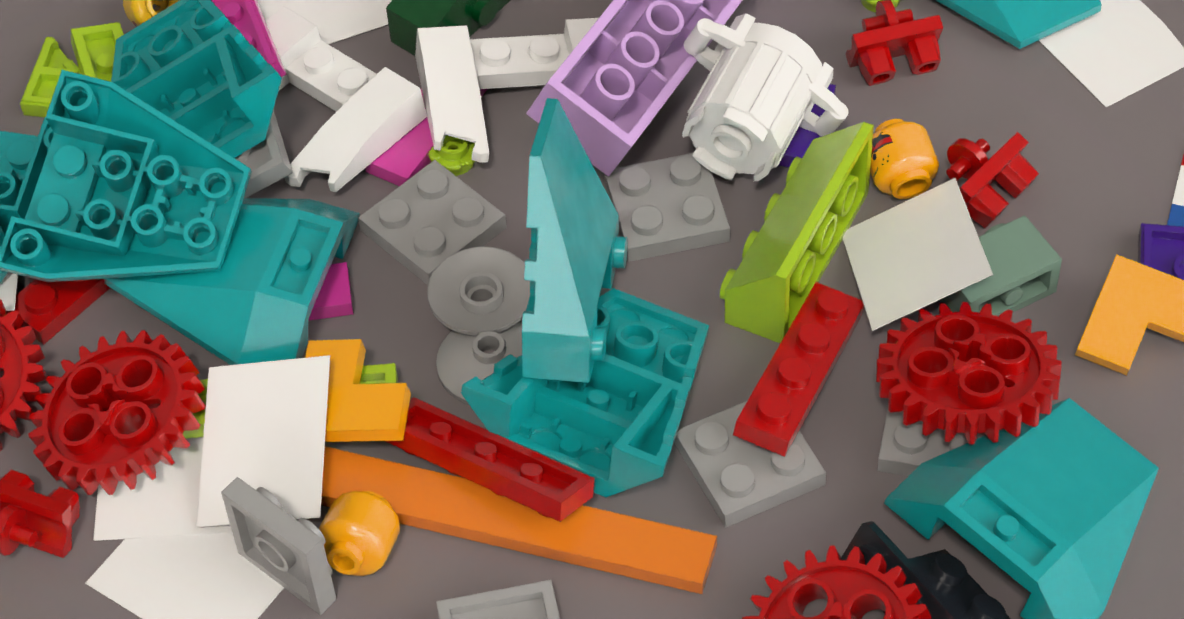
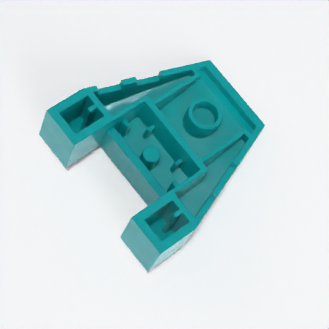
[522,98,628,383]

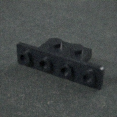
[841,521,1011,619]

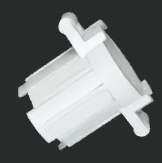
[682,13,849,182]

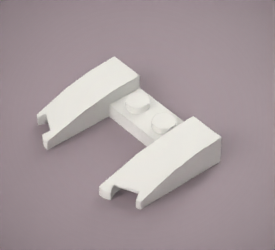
[265,6,427,192]
[415,18,599,163]

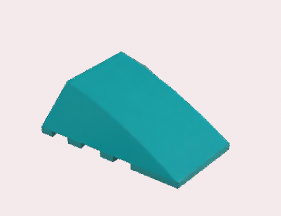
[111,0,282,158]
[461,288,709,497]

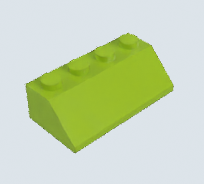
[719,122,874,343]

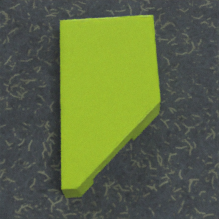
[20,36,81,117]

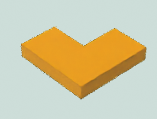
[1075,254,1184,376]
[305,339,411,442]

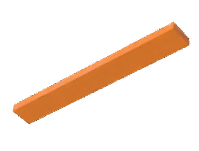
[321,446,717,594]

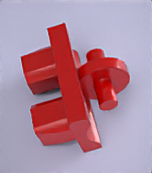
[845,0,943,86]
[946,132,1039,229]
[0,469,80,558]

